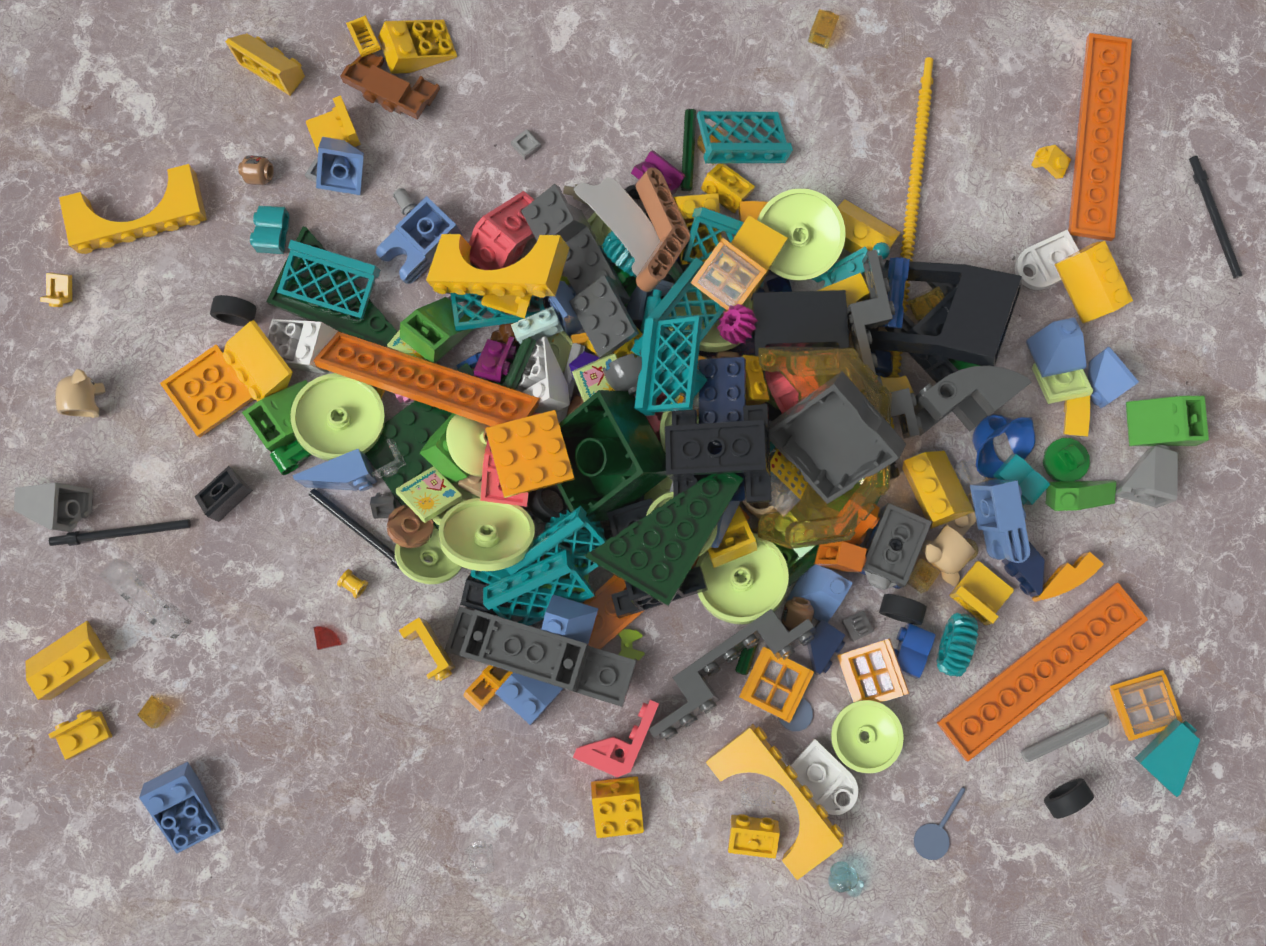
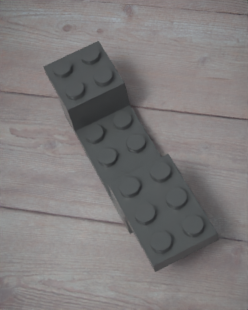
[521,184,639,358]
[847,249,922,439]
[444,606,637,707]
[648,609,816,741]

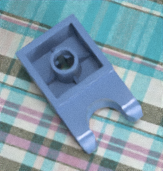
[376,196,463,284]
[970,479,1030,563]

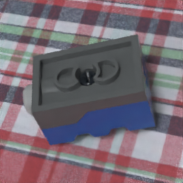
[859,503,932,590]

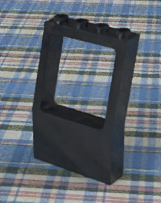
[866,260,1022,366]
[752,290,850,426]

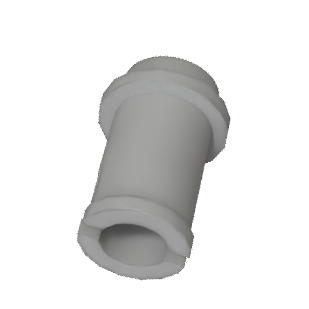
[393,188,417,215]

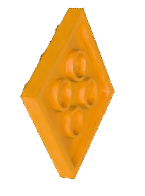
[160,344,254,438]
[485,410,574,498]

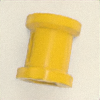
[337,569,368,599]

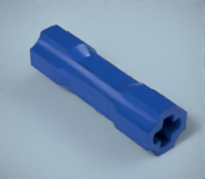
[882,257,910,329]

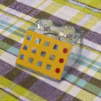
[768,447,808,517]

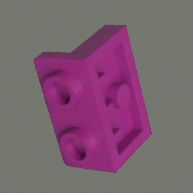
[631,150,685,195]
[474,336,517,383]

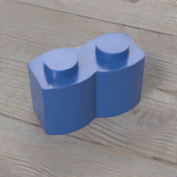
[894,623,936,679]

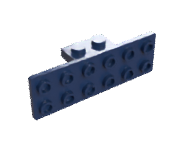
[699,357,747,501]

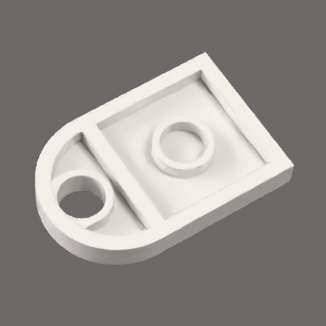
[1015,230,1079,290]
[790,739,858,815]

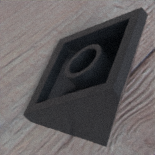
[195,466,253,522]

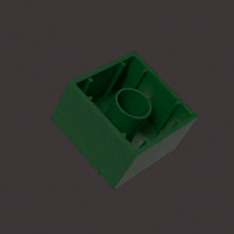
[557,390,668,522]

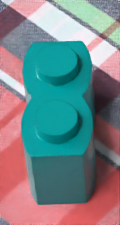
[250,205,290,254]
[993,454,1050,505]

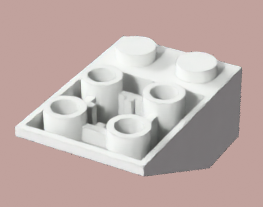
[267,319,338,374]
[514,337,570,413]

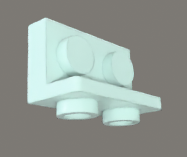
[511,306,563,345]

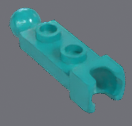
[812,242,890,289]

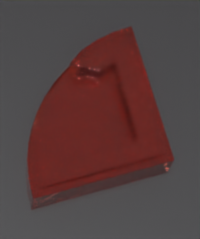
[313,626,342,650]

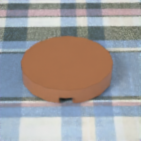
[386,505,434,548]

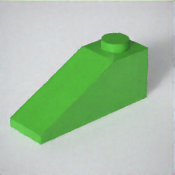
[1045,480,1116,511]

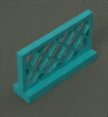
[697,111,793,164]
[682,207,764,287]
[277,240,381,319]
[643,257,737,355]
[450,293,545,331]
[634,316,702,416]
[505,506,607,601]
[483,549,595,626]

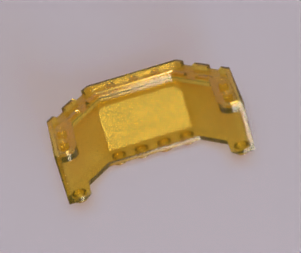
[758,347,892,549]

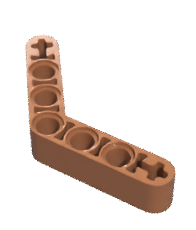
[636,167,690,292]

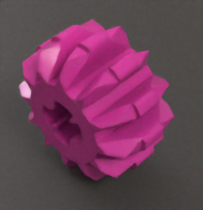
[717,304,758,345]

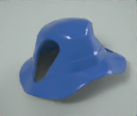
[972,414,1035,478]

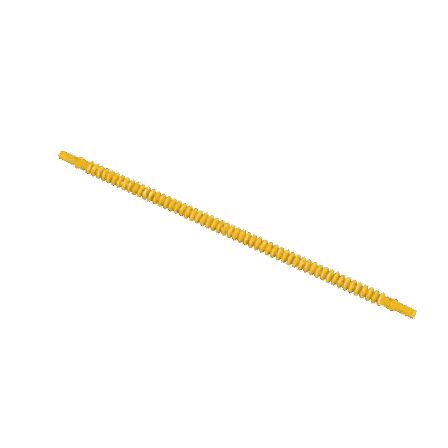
[885,57,934,429]

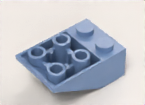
[139,762,221,854]

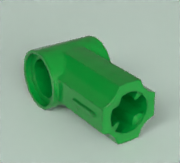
[270,440,312,475]

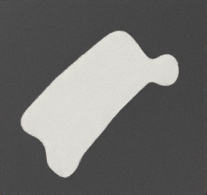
[574,178,660,276]

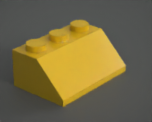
[225,33,305,96]
[837,199,901,254]
[1054,241,1133,323]
[223,320,293,402]
[902,451,974,529]
[25,621,112,700]

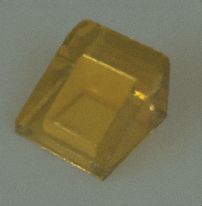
[137,695,171,729]

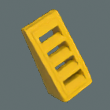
[346,15,381,57]

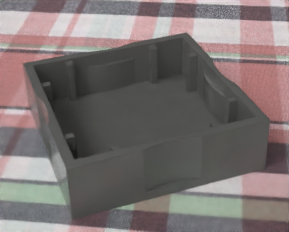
[769,371,906,504]

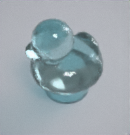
[828,862,864,897]

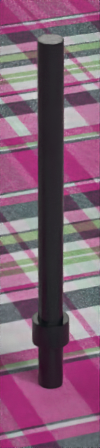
[1189,156,1243,279]
[309,488,400,569]
[48,519,191,546]

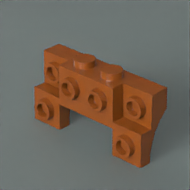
[340,53,440,120]

